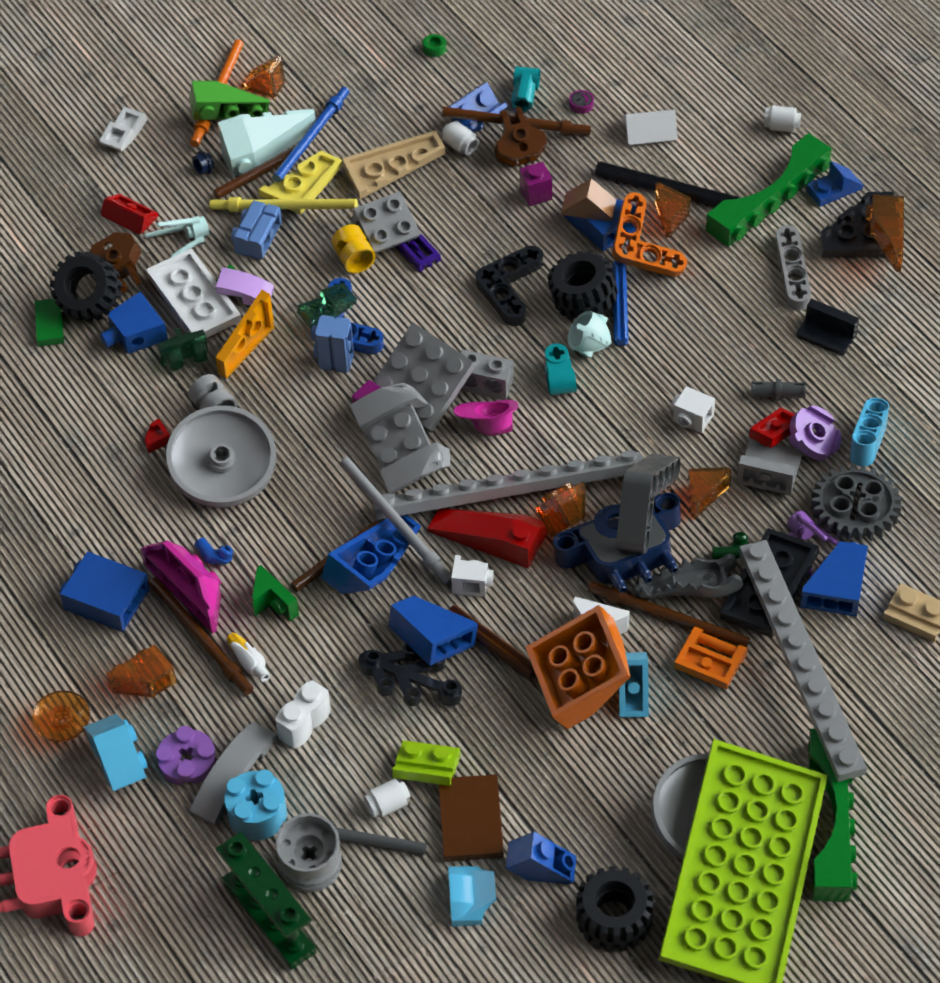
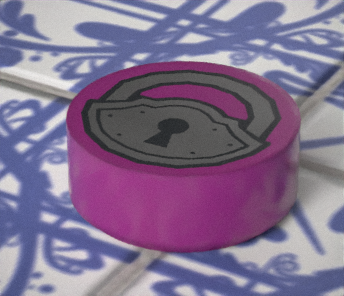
[569,90,594,114]

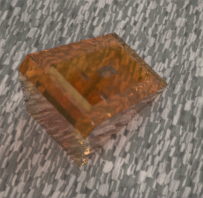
[240,55,285,99]
[654,183,691,238]
[688,467,732,519]

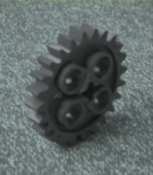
[811,464,902,542]

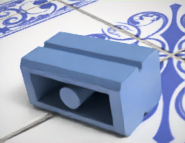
[231,200,282,260]
[311,315,354,373]

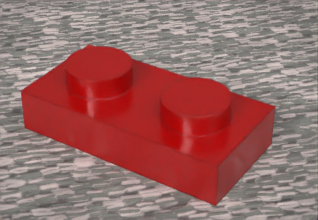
[749,407,794,448]

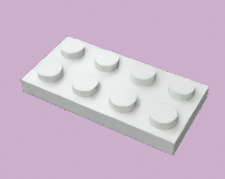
[146,248,241,343]

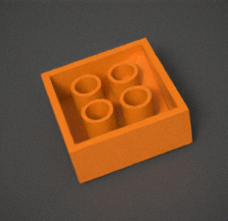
[525,605,630,729]

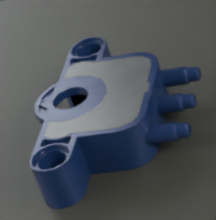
[553,493,681,593]

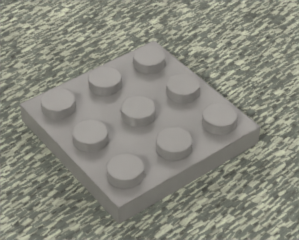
[373,322,477,432]

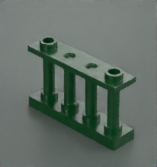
[216,832,317,970]

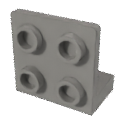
[351,191,421,254]
[737,439,803,495]

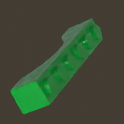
[706,133,832,247]
[808,728,857,902]

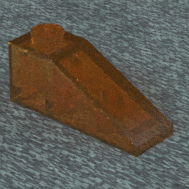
[866,194,904,272]

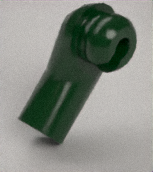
[712,532,749,560]

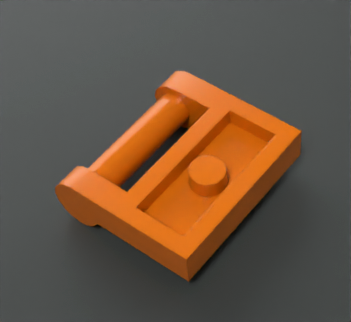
[674,627,748,690]

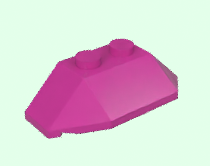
[140,540,221,634]

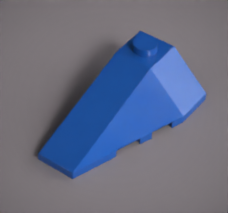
[321,515,421,594]

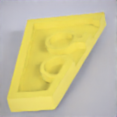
[258,151,343,215]

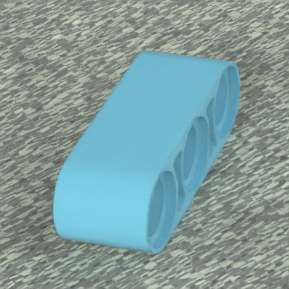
[850,398,889,466]

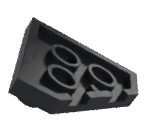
[820,191,901,257]

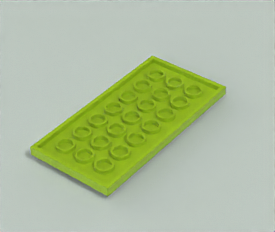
[658,739,828,983]

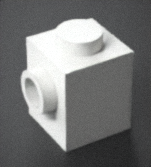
[671,386,715,434]

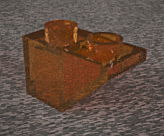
[535,482,585,537]
[106,644,177,697]

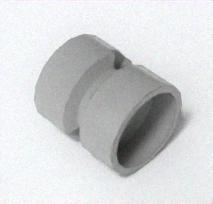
[188,374,237,410]

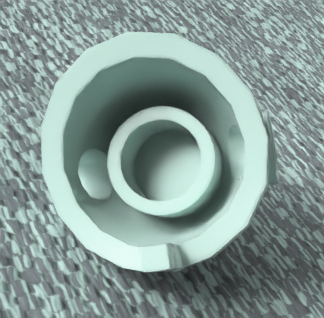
[568,311,611,358]

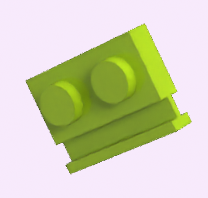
[392,740,461,786]

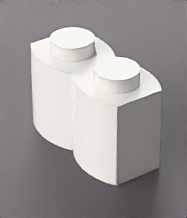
[276,680,331,749]

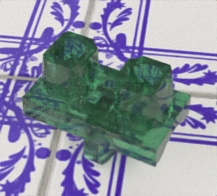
[158,328,208,371]

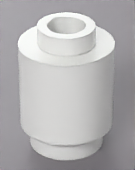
[764,105,801,133]
[442,121,479,156]
[364,778,410,818]

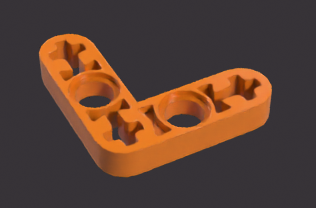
[612,192,687,277]

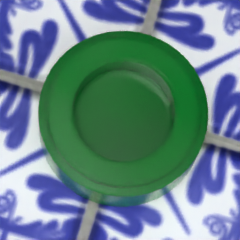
[422,34,446,57]

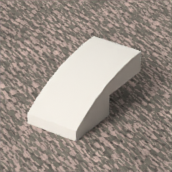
[99,107,147,151]

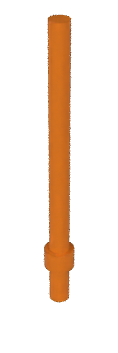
[190,39,244,148]

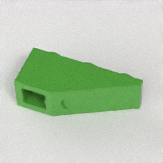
[189,81,270,120]

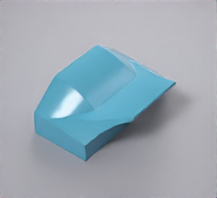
[448,866,496,927]

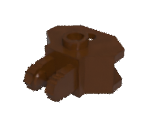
[494,107,547,167]
[90,232,142,294]

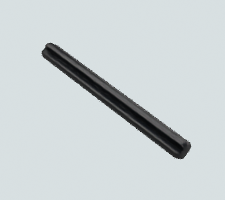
[595,161,740,206]

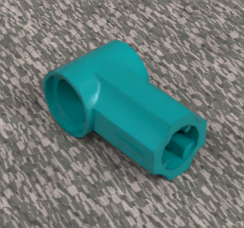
[511,66,541,113]

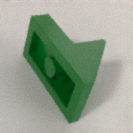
[252,565,299,621]

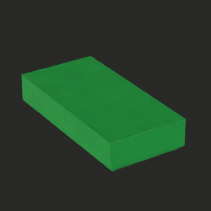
[35,299,64,346]

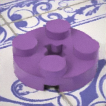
[789,406,841,461]
[156,726,216,785]

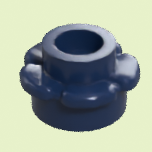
[192,151,214,175]

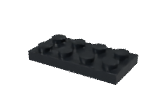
[720,528,819,638]

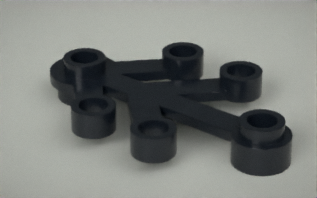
[358,644,462,706]

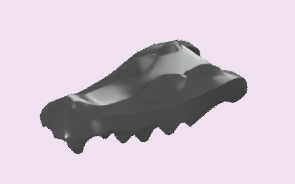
[635,554,743,600]

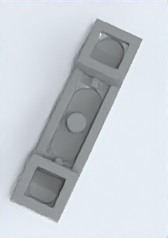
[189,722,278,826]

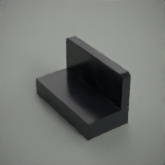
[796,298,859,356]

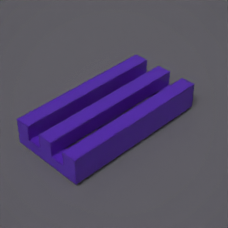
[396,234,441,272]

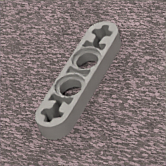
[775,225,811,310]

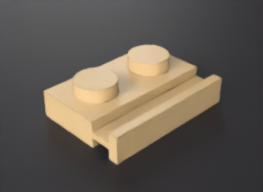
[883,583,940,642]

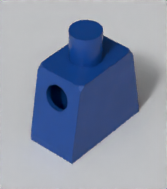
[100,292,168,353]

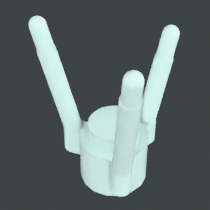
[144,216,209,258]

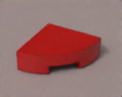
[144,418,171,453]

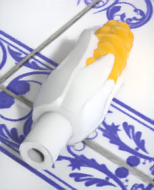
[227,632,271,682]

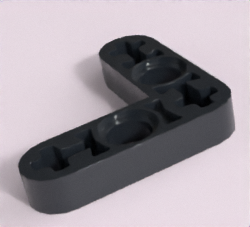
[476,246,543,326]

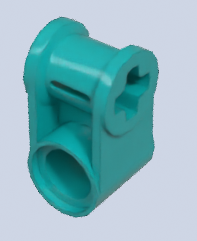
[545,343,577,396]

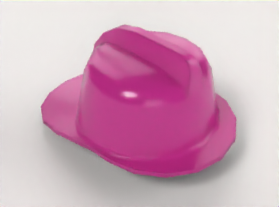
[453,399,519,436]

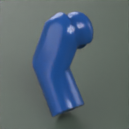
[194,538,233,565]

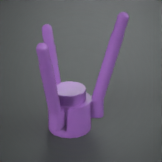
[787,511,839,578]

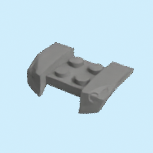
[350,383,450,494]

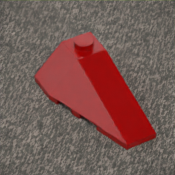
[427,508,551,568]

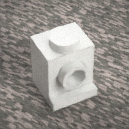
[451,555,494,597]

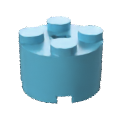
[224,770,287,841]

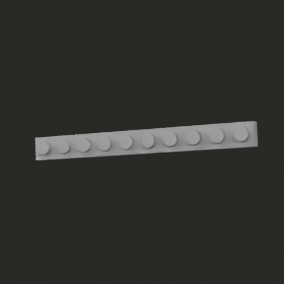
[372,451,644,520]
[739,540,867,782]

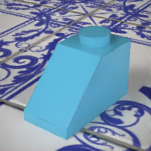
[618,652,649,717]

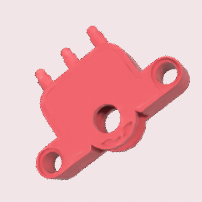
[0,795,97,937]

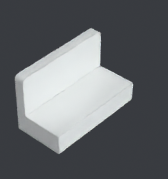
[623,110,678,145]

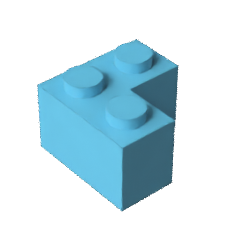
[84,714,148,791]

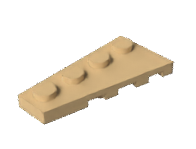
[342,130,445,199]

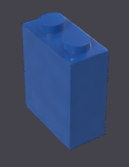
[60,551,150,632]

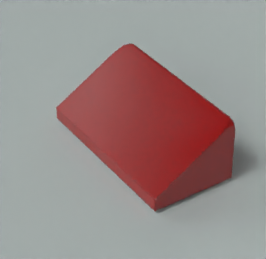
[101,193,159,234]

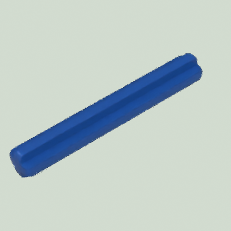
[612,261,629,346]

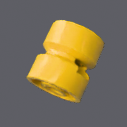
[331,224,376,273]

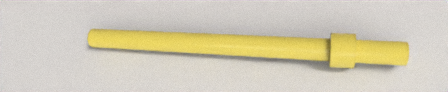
[210,197,358,212]

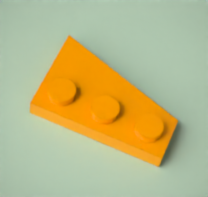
[215,290,274,379]

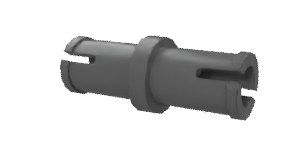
[751,379,806,401]

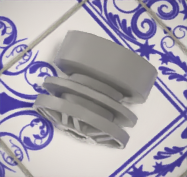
[276,813,342,893]

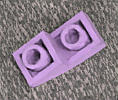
[216,267,274,305]

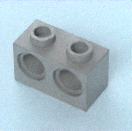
[460,349,514,400]

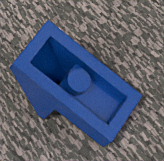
[806,161,863,207]

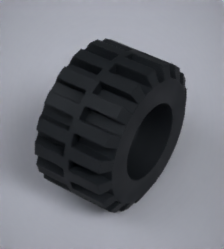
[548,251,618,320]
[50,252,123,322]
[576,866,653,952]

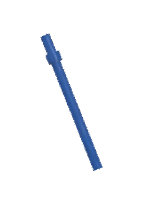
[273,87,349,183]

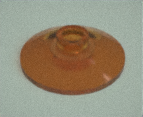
[32,690,90,742]

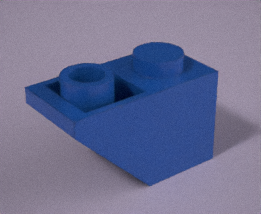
[506,832,577,884]

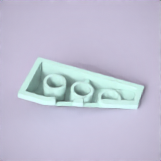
[217,109,316,177]

